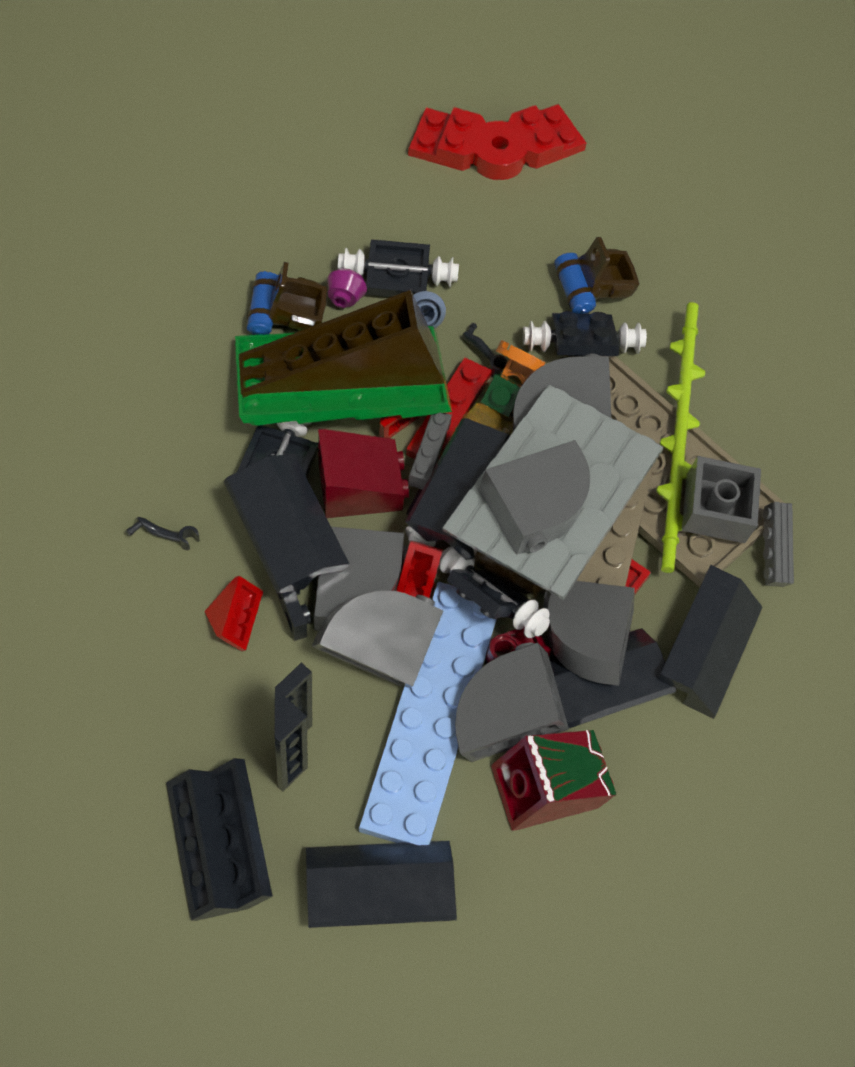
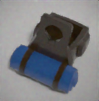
[554,237,640,314]
[247,262,327,335]

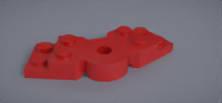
[408,104,587,180]

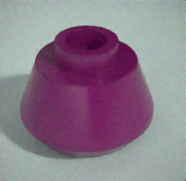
[327,268,367,308]

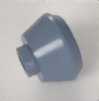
[414,291,446,329]

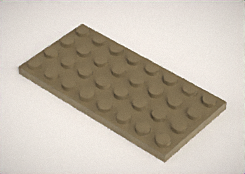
[609,356,784,588]

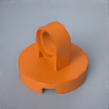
[496,340,545,385]

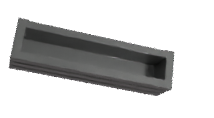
[408,413,452,490]
[763,502,794,587]

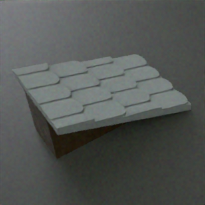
[443,385,663,600]

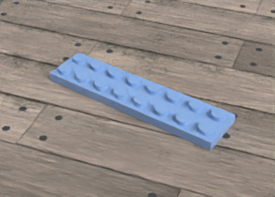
[359,582,497,845]

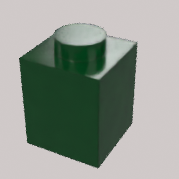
[481,374,522,417]

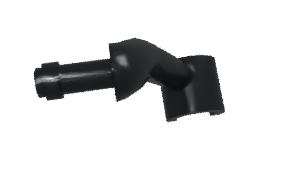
[462,323,507,378]
[126,517,200,550]

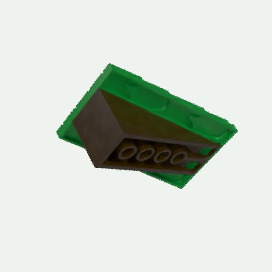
[235,290,452,426]

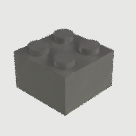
[682,456,761,543]

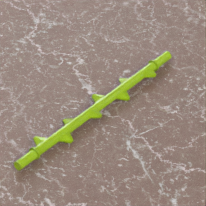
[656,302,705,573]

